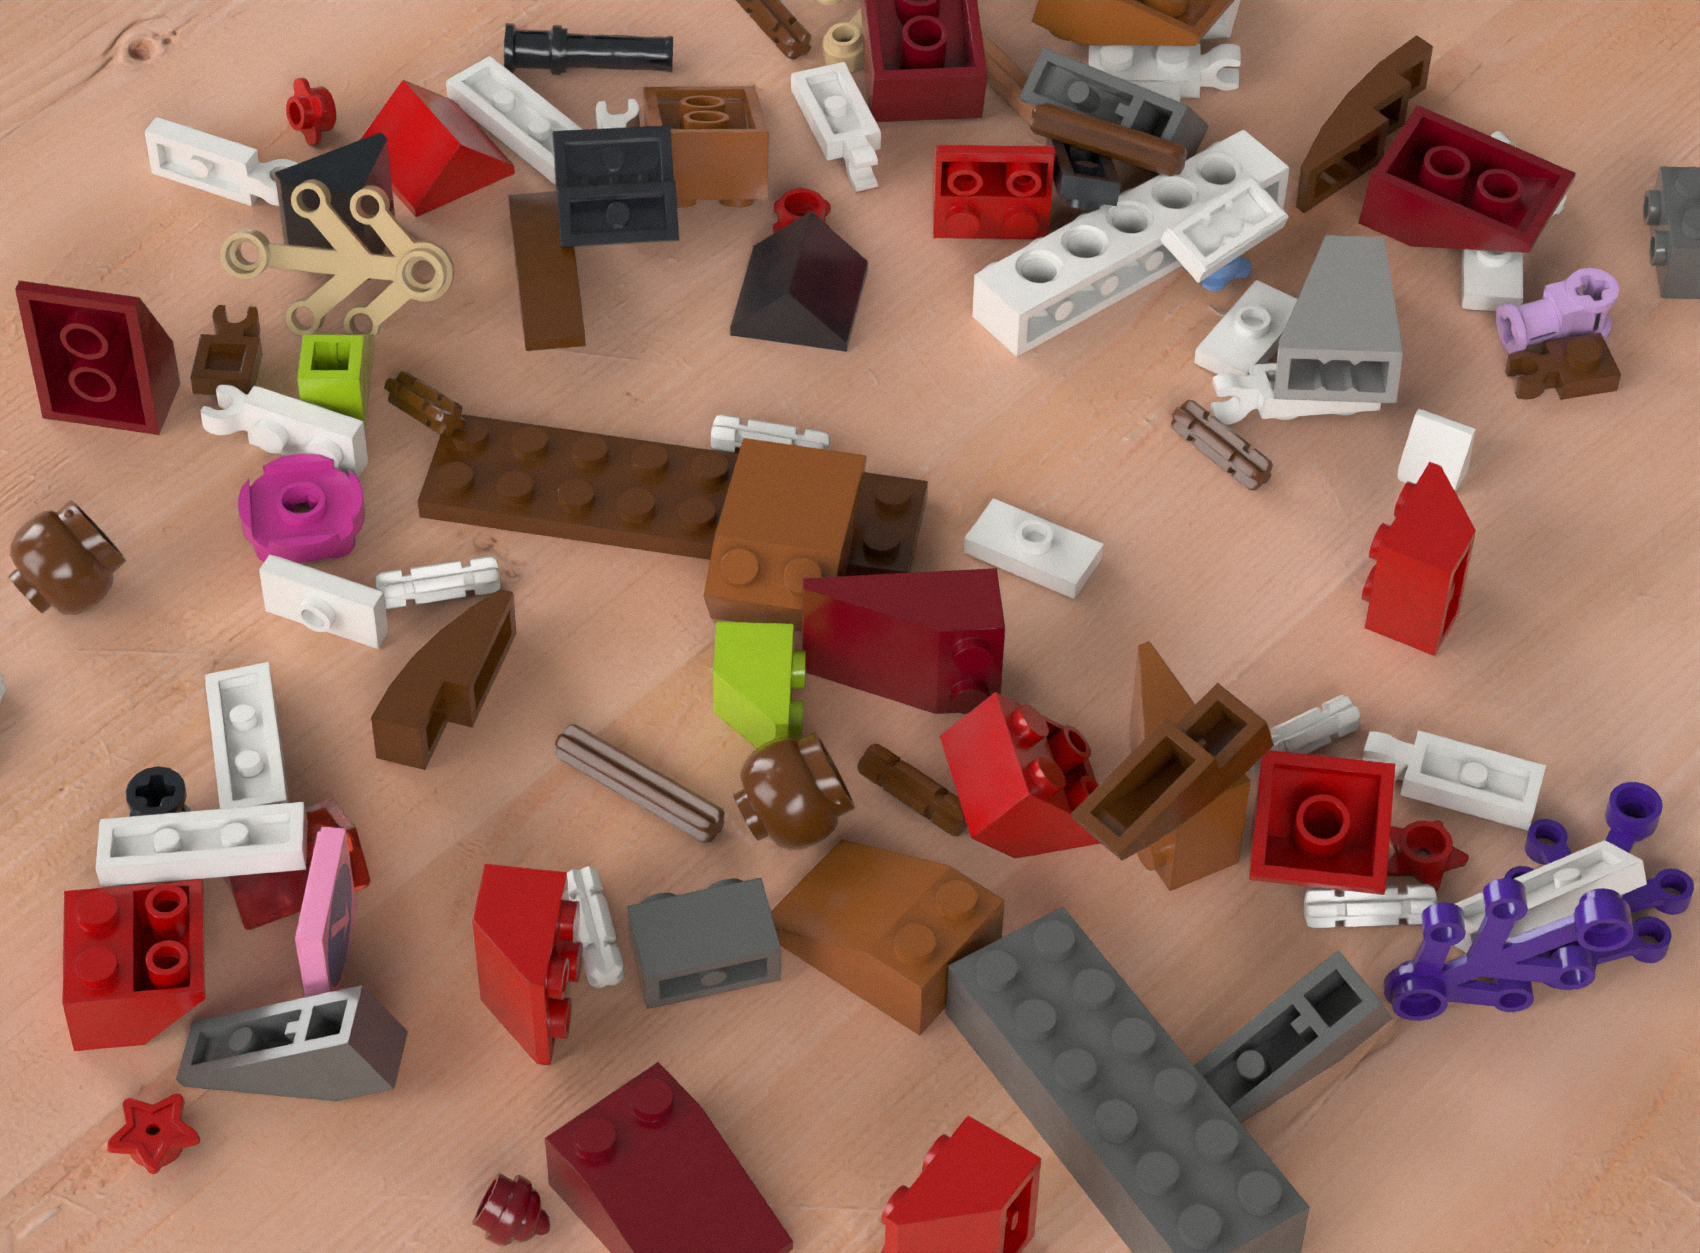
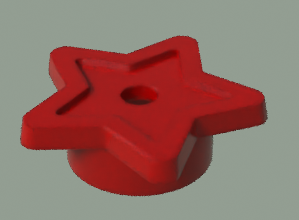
[1387,820,1469,892]
[107,1093,200,1174]

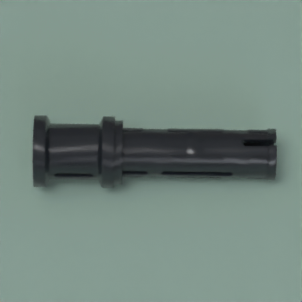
[504,23,673,75]

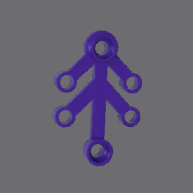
[1504,782,1694,990]
[1383,878,1634,1021]

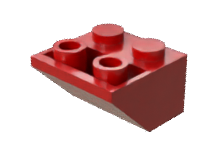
[933,145,1055,240]
[1361,462,1476,656]
[939,692,1101,859]
[472,864,583,1065]
[62,879,206,1051]
[881,1115,1041,1253]

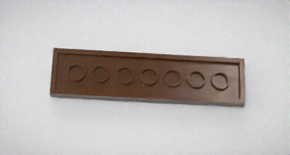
[418,414,928,576]

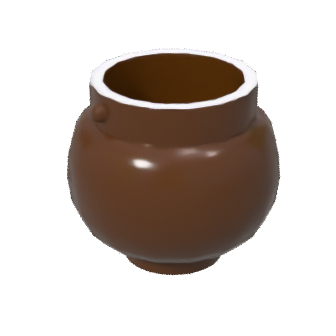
[8,500,127,615]
[733,732,855,850]

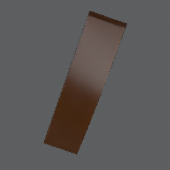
[1296,35,1433,213]
[508,191,586,351]

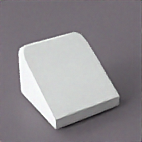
[1397,409,1476,492]

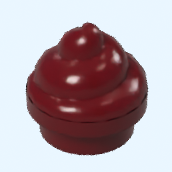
[473,1173,550,1246]

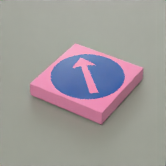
[295,827,357,997]

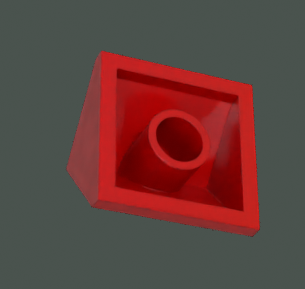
[360,80,515,217]
[1249,750,1396,895]

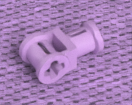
[1496,268,1619,354]

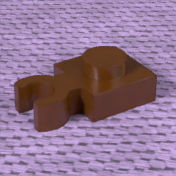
[190,305,263,395]
[1505,332,1621,400]

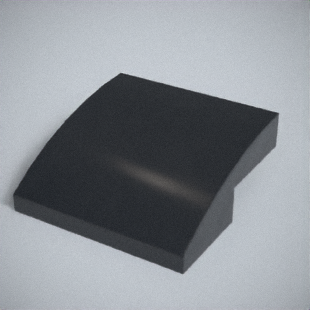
[552,125,679,247]

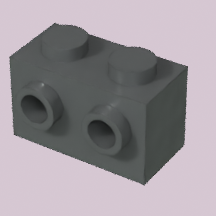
[1643,166,1700,299]
[627,878,781,1009]

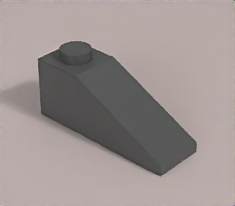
[1019,47,1209,161]
[1194,950,1393,1124]
[176,985,408,1101]

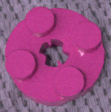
[238,454,365,563]

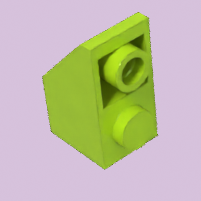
[297,334,375,430]
[713,622,806,749]

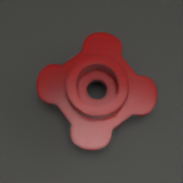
[286,78,336,146]
[772,188,831,234]

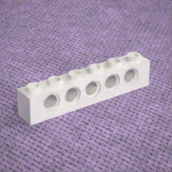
[972,129,1289,357]

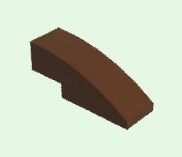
[371,589,517,770]
[1071,682,1274,861]

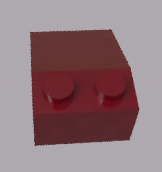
[861,0,987,122]
[1358,105,1576,253]
[15,280,180,435]
[802,568,1005,714]
[545,1062,793,1253]

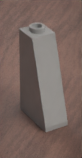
[1274,235,1403,403]

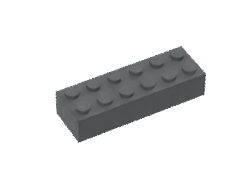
[946,907,1310,1253]

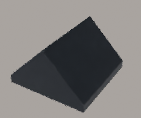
[275,132,395,280]
[730,211,868,352]

